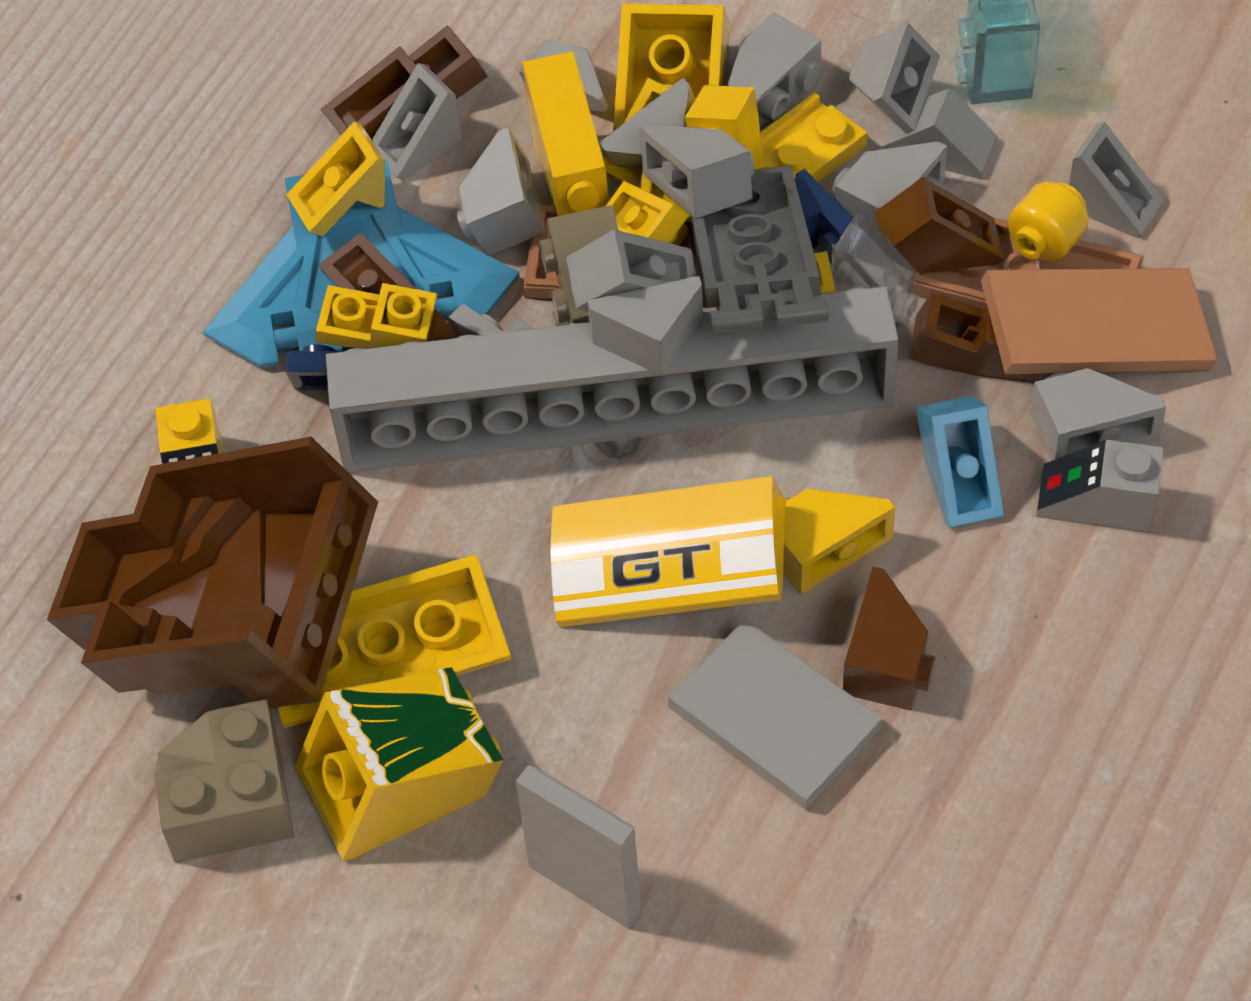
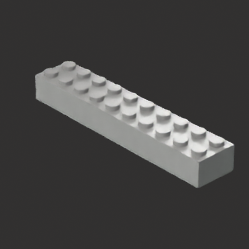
[326,286,898,473]

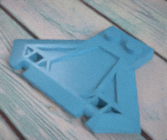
[203,159,520,368]

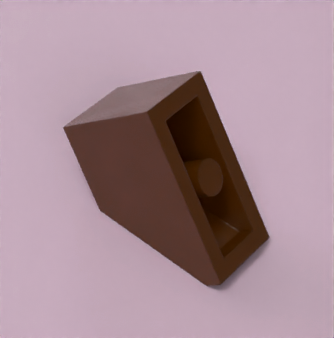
[875,177,1004,273]
[843,567,936,711]

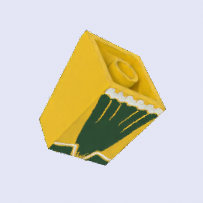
[295,667,504,861]

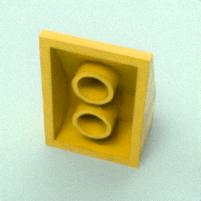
[613,3,730,131]

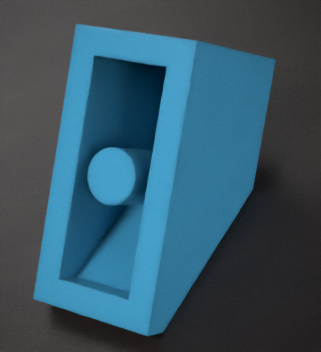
[916,396,1004,528]

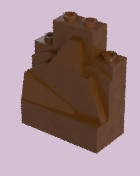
[47,436,378,708]

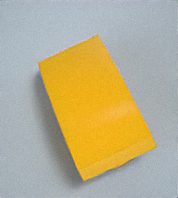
[316,283,437,349]

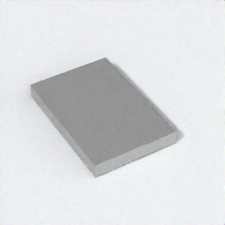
[668,619,883,810]
[515,765,642,929]

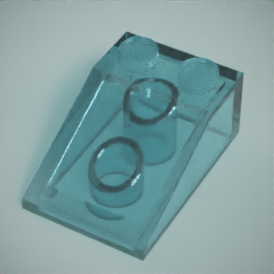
[956,0,1041,105]

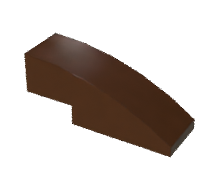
[320,25,488,140]
[909,292,1054,381]

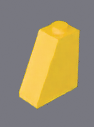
[522,51,609,216]

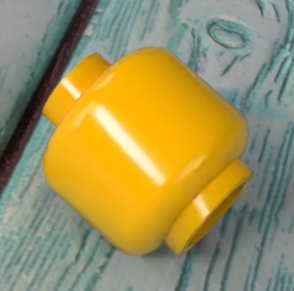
[1007,181,1089,262]

